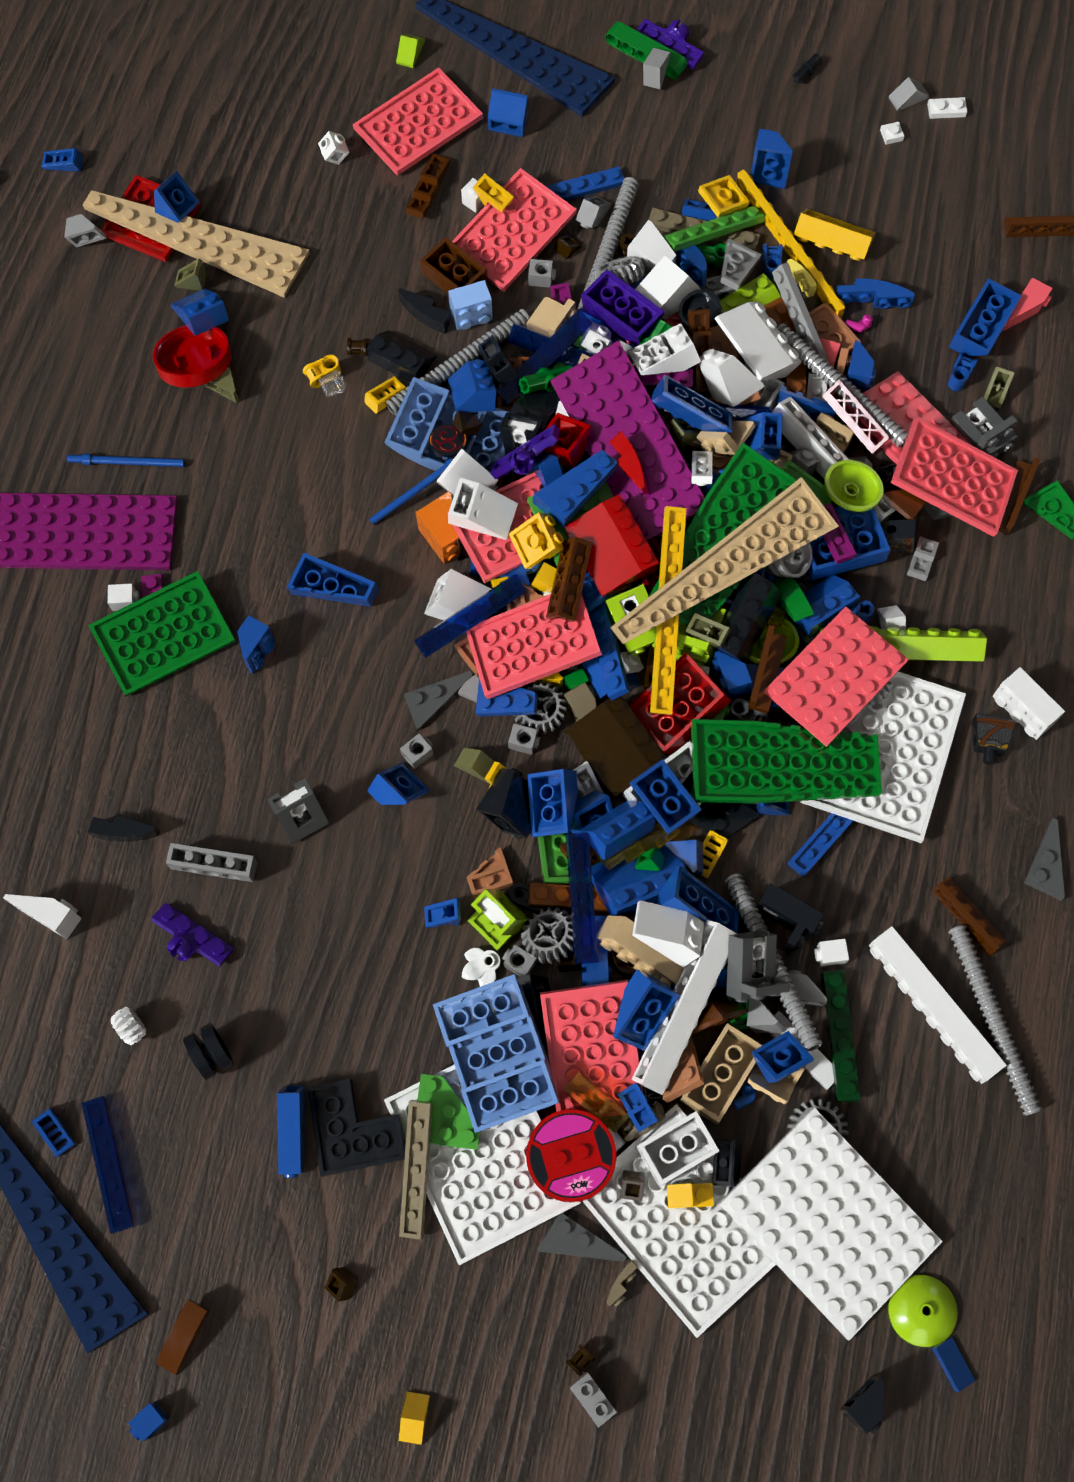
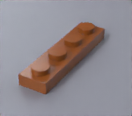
[528,883,608,911]

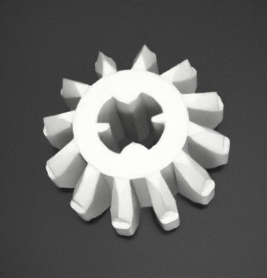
[111,1007,146,1045]

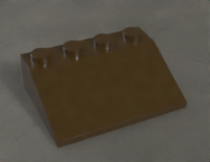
[564,696,667,798]

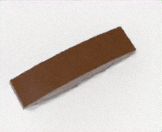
[406,154,450,219]
[688,308,712,393]

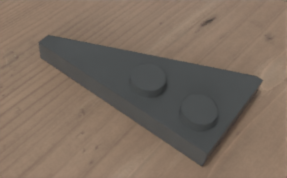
[404,670,473,731]
[1024,818,1065,901]
[537,1213,627,1262]

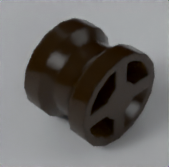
[619,233,636,257]

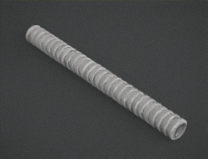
[577,177,639,313]
[386,309,530,416]
[777,323,909,448]
[724,873,823,1052]
[948,925,1042,1116]

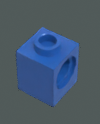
[128,1402,169,1442]

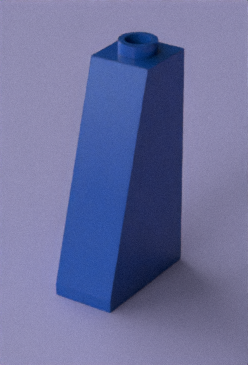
[277,1085,306,1178]

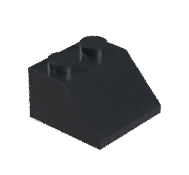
[840,1376,884,1434]

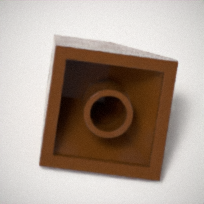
[882,486,926,520]
[691,995,748,1035]

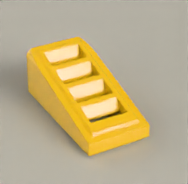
[365,376,406,414]
[689,830,728,879]

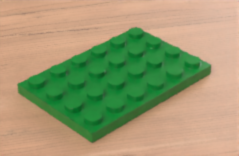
[88,571,236,697]

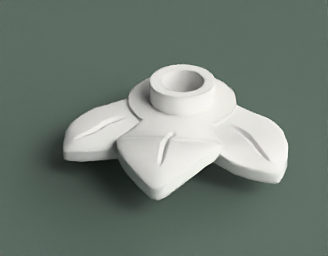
[462,948,501,987]

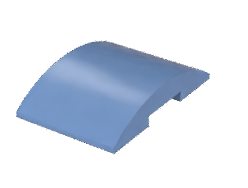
[385,377,510,473]
[433,974,559,1133]

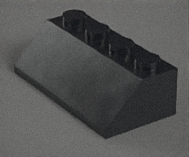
[711,573,782,665]

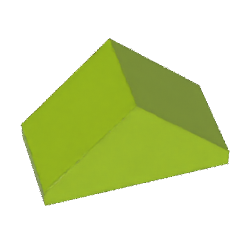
[396,34,425,68]

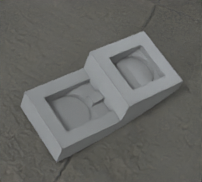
[907,536,939,581]

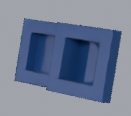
[618,1083,658,1133]

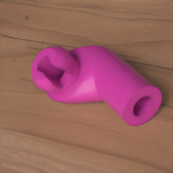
[846,315,873,333]

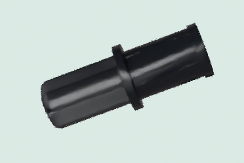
[793,54,822,83]

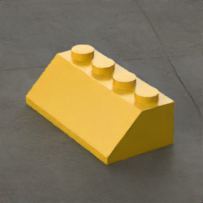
[794,208,876,261]

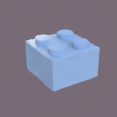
[448,280,493,330]

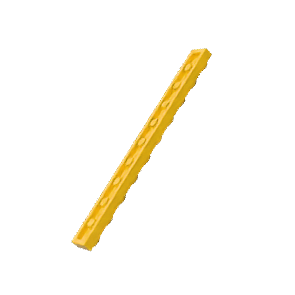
[736,170,845,319]
[650,506,686,715]

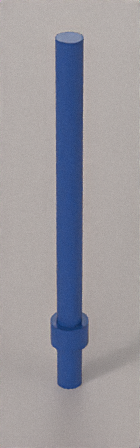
[369,451,467,525]
[67,453,185,467]

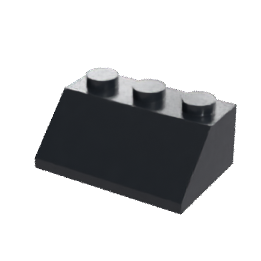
[366,330,437,383]

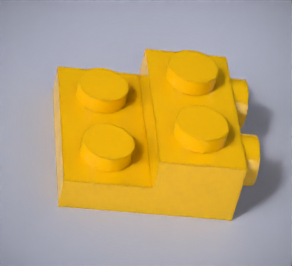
[698,175,750,218]
[509,512,564,569]

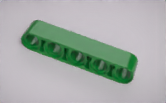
[605,21,688,79]

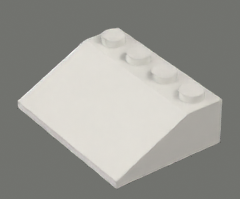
[715,302,802,381]

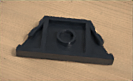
[687,776,760,839]

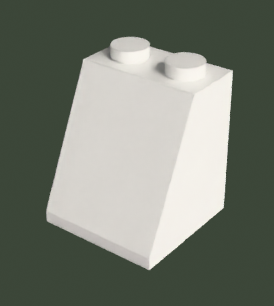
[627,220,677,276]
[635,256,701,320]
[699,349,764,407]
[436,449,498,496]
[424,569,493,627]

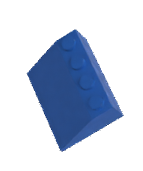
[807,506,891,581]
[586,839,688,917]

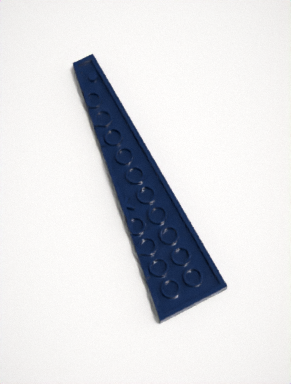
[416,0,615,117]
[0,1123,149,1353]

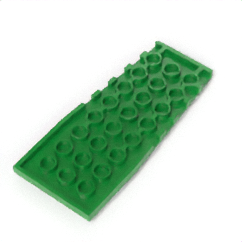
[649,443,797,627]
[691,719,882,803]

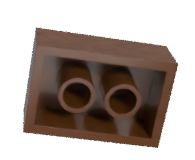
[420,237,488,295]

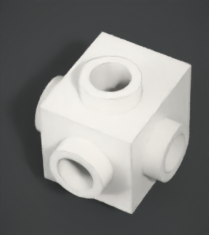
[318,131,350,165]
[581,322,612,354]

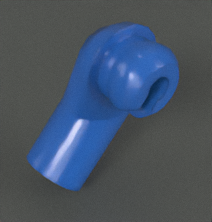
[732,1079,756,1110]

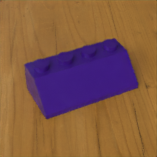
[581,269,664,347]

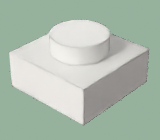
[880,122,904,145]
[620,652,644,674]

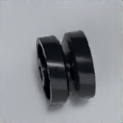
[679,290,724,334]
[183,1022,234,1080]

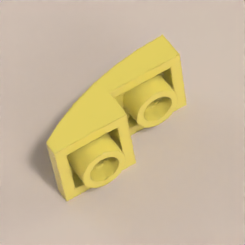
[787,259,817,298]

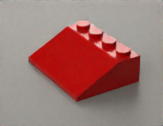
[564,494,659,597]
[629,652,732,756]

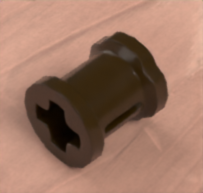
[347,338,368,356]
[565,1344,596,1377]

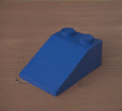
[171,289,229,336]
[527,769,578,837]
[613,969,680,1051]

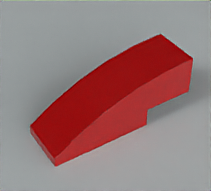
[609,431,649,495]

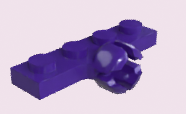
[636,19,704,70]
[490,424,560,479]
[152,902,233,967]

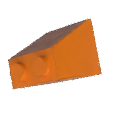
[416,491,461,565]

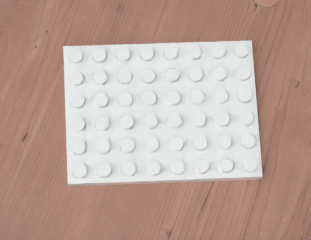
[800,672,966,843]
[384,1065,581,1265]
[582,1104,776,1338]
[719,1108,943,1341]

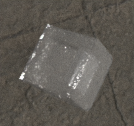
[319,370,346,397]

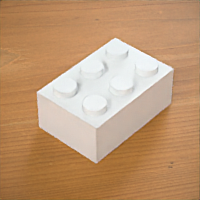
[993,667,1065,740]
[636,1111,719,1187]

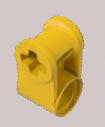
[303,355,341,388]

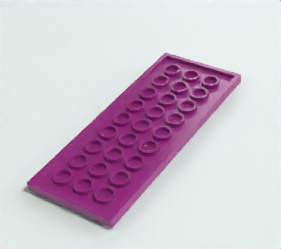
[550,341,705,541]
[0,493,178,571]

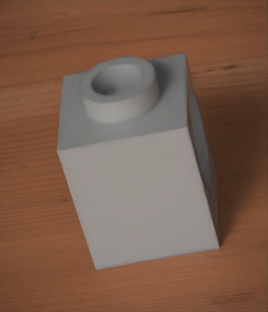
[528,259,556,288]
[508,724,540,755]
[400,734,433,770]
[502,945,537,977]

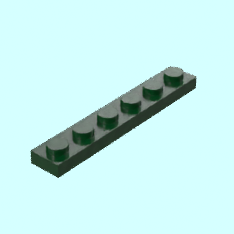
[821,971,861,1102]

